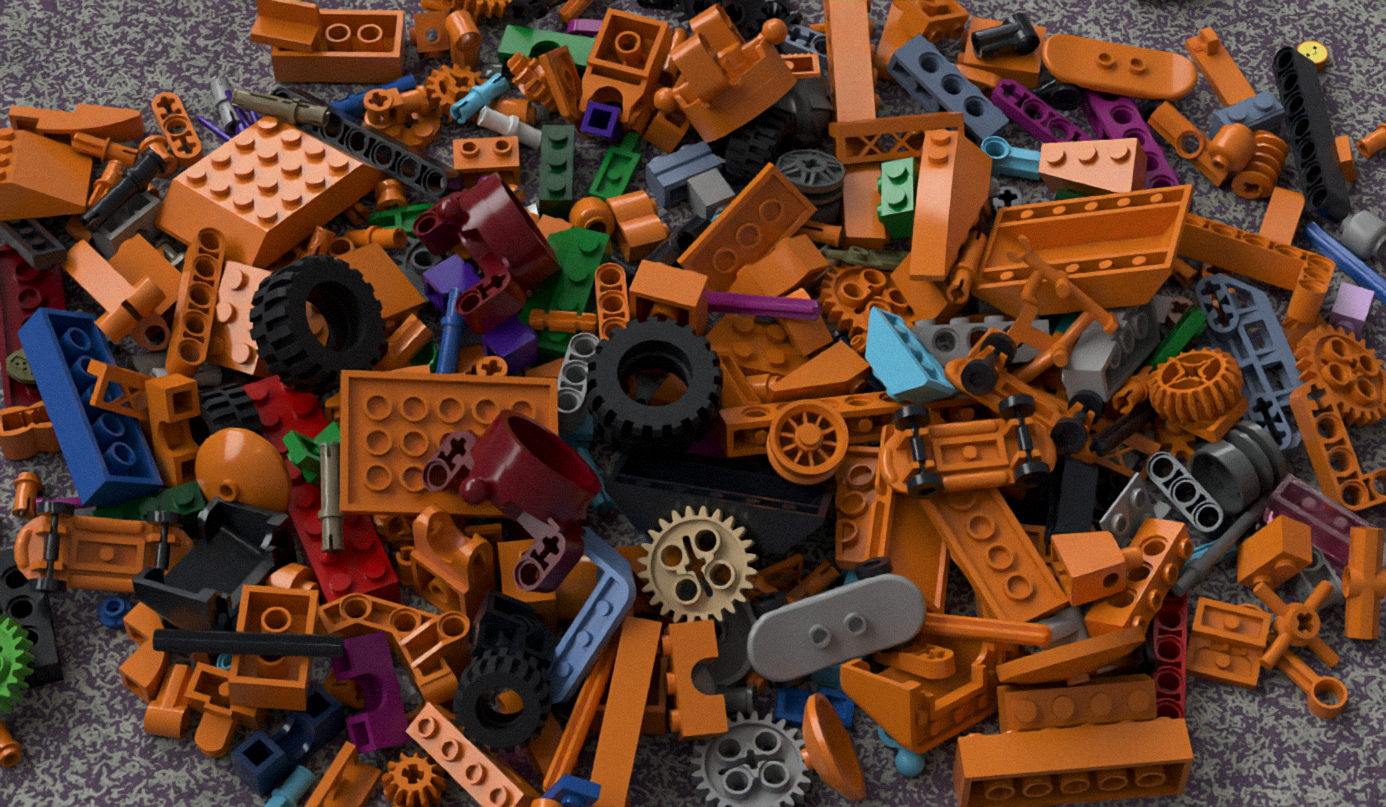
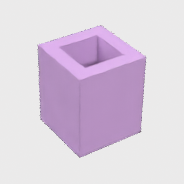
[1328,282,1374,341]

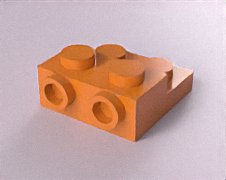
[892,0,970,44]

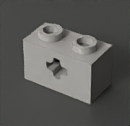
[89,191,163,259]

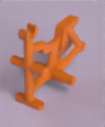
[967,235,1118,384]

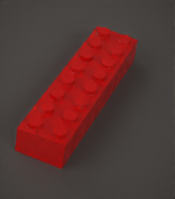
[241,374,402,618]

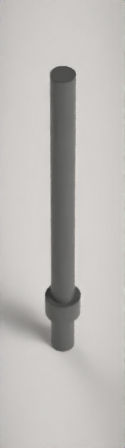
[1171,475,1293,597]

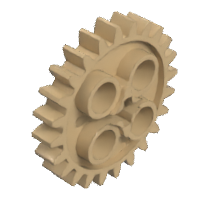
[637,506,759,623]

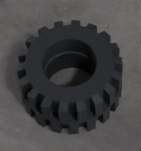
[725,105,798,183]
[189,383,264,446]
[453,648,553,753]

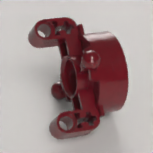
[412,172,563,335]
[422,409,602,593]

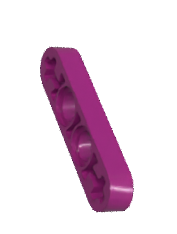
[991,79,1094,143]

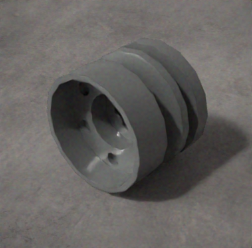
[776,150,845,226]
[1190,420,1287,514]

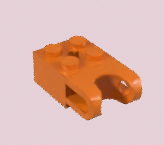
[410,503,496,628]

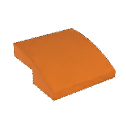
[1186,597,1272,691]

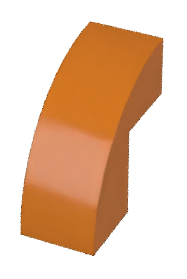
[118,602,171,704]

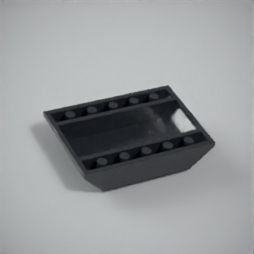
[604,451,836,556]

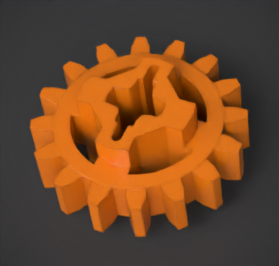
[507,51,558,112]
[425,64,489,124]

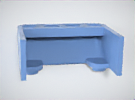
[546,526,636,704]

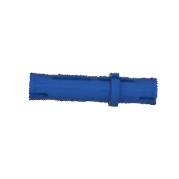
[329,74,417,118]
[435,287,468,374]

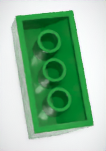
[519,227,613,364]

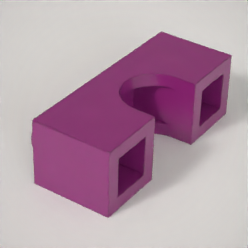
[330,631,412,754]

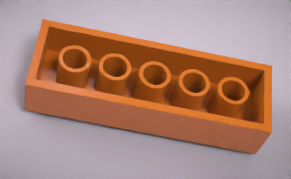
[952,717,1194,807]

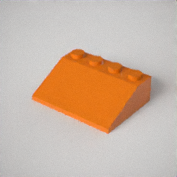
[0,128,94,221]

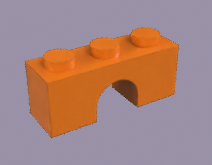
[145,373,201,488]
[659,619,729,742]

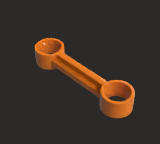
[1238,603,1348,719]

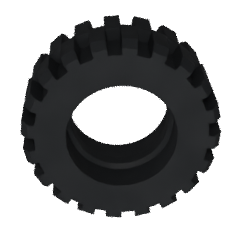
[249,254,386,395]
[586,317,723,458]

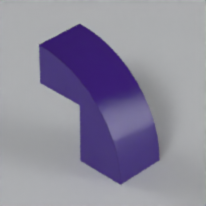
[580,101,624,142]

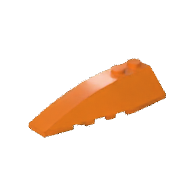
[910,129,993,281]

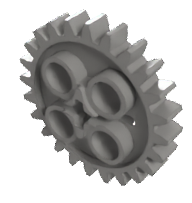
[690,711,813,807]

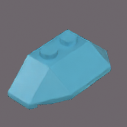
[865,306,961,405]

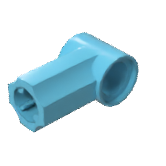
[980,136,1041,180]

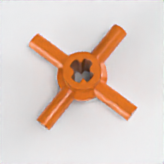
[1253,580,1340,670]

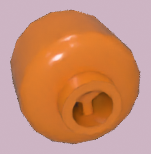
[1207,123,1257,173]
[569,197,615,237]

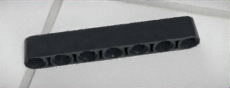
[1272,46,1351,224]
[270,87,464,198]

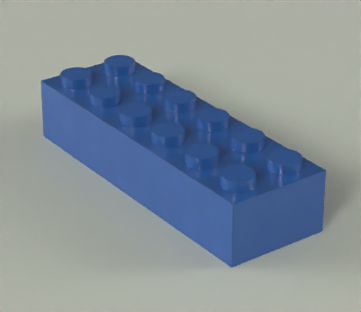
[17,307,163,507]

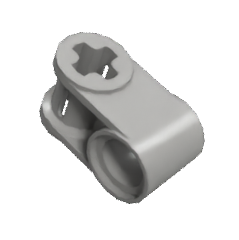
[1288,544,1346,614]

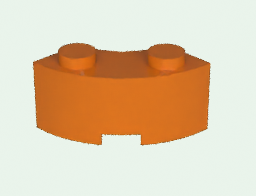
[729,234,830,320]

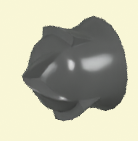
[773,77,835,142]

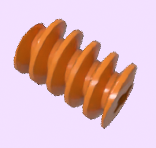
[1232,130,1289,200]

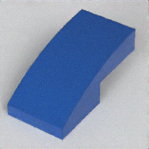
[772,686,854,730]

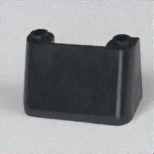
[132,496,297,631]

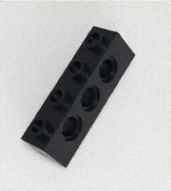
[0,547,64,691]

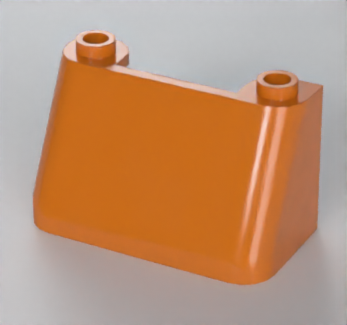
[840,634,1007,754]

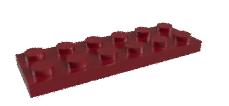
[0,239,66,409]

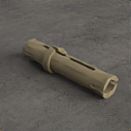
[231,87,330,128]
[318,442,347,554]

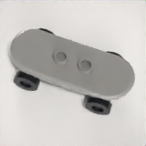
[746,556,927,688]

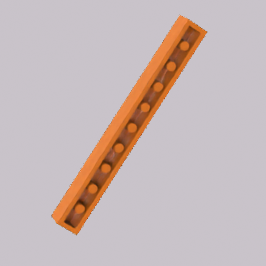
[823,0,890,251]

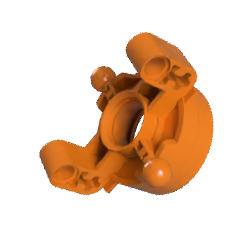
[654,3,797,143]

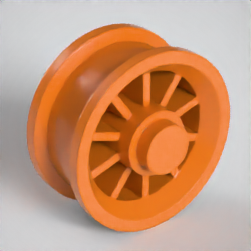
[766,399,849,486]

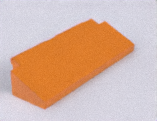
[864,408,951,614]

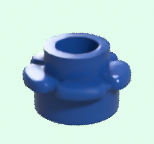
[97,595,133,629]

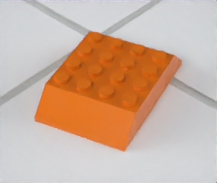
[154,115,389,269]
[971,184,1194,318]

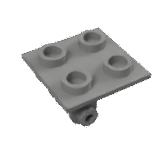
[1099,472,1157,549]

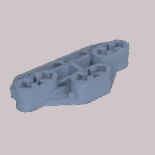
[1195,273,1319,462]

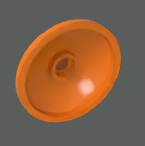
[195,428,292,514]
[801,692,866,801]

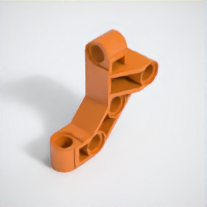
[58,239,171,351]
[317,593,473,705]

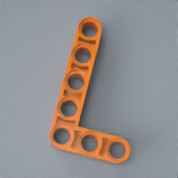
[1177,213,1336,323]

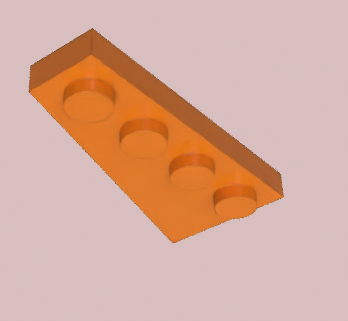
[835,445,880,570]

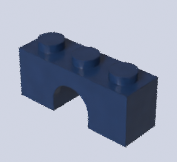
[231,682,346,799]

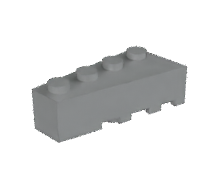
[1062,297,1161,402]

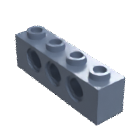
[886,33,1010,148]

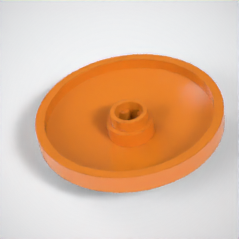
[995,626,1146,686]

